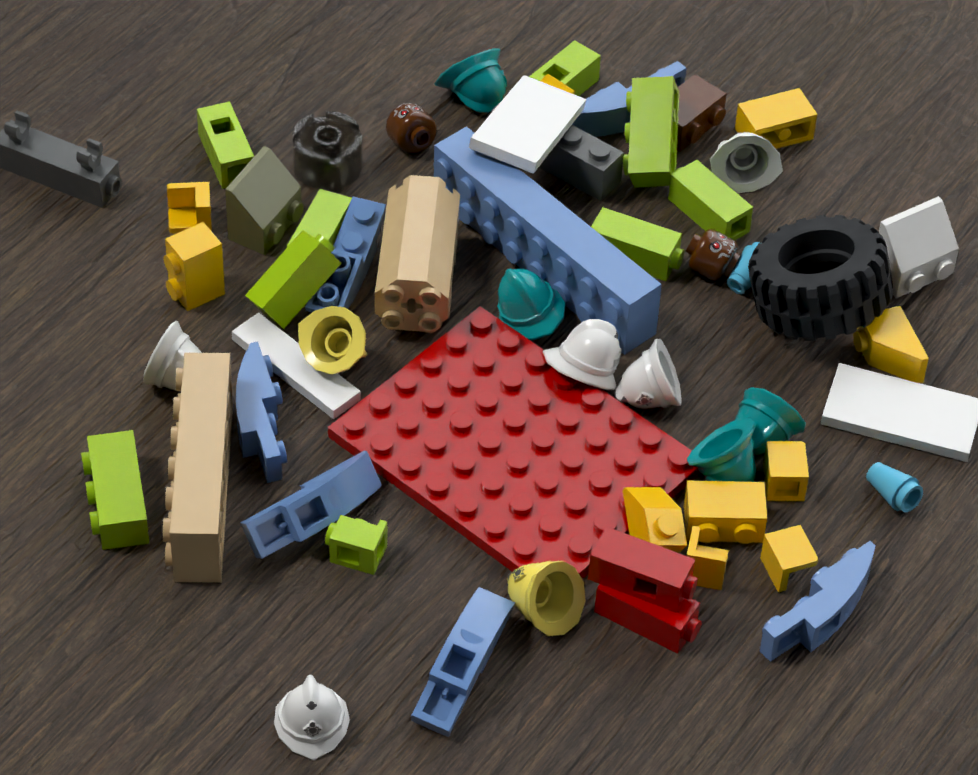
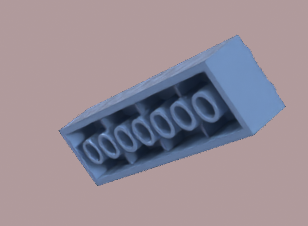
[433,126,662,355]

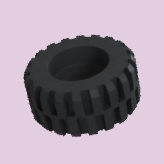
[748,215,893,341]

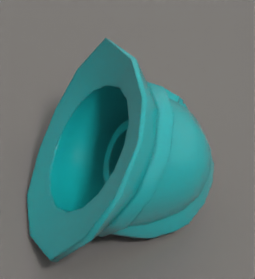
[434,48,507,113]
[497,269,565,341]
[734,387,806,455]
[687,417,756,482]

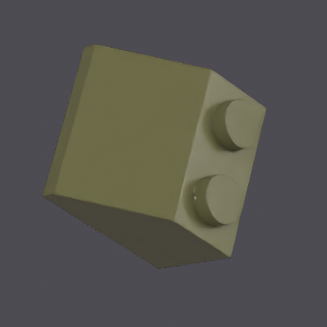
[225,146,304,255]

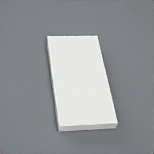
[469,75,586,173]
[821,363,978,462]

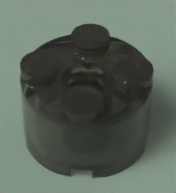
[293,111,363,194]

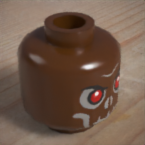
[386,103,437,154]
[685,228,741,282]

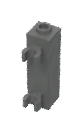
[0,110,122,208]

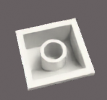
[879,196,959,298]

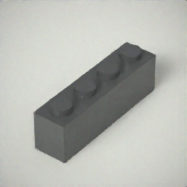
[491,103,624,201]

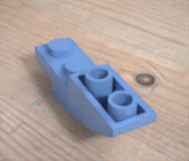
[572,61,686,137]
[305,196,387,312]
[236,342,287,483]
[240,451,382,559]
[760,541,876,662]
[411,587,515,737]

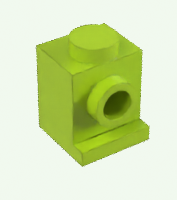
[325,515,387,575]

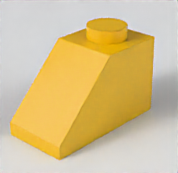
[853,306,929,383]
[623,487,687,553]

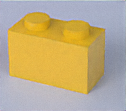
[735,88,817,149]
[163,222,225,311]
[684,480,767,544]

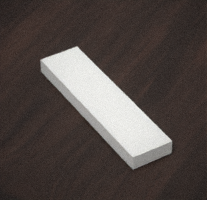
[232,312,361,419]

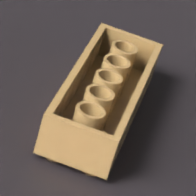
[163,353,233,583]

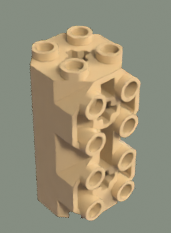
[375,175,460,333]

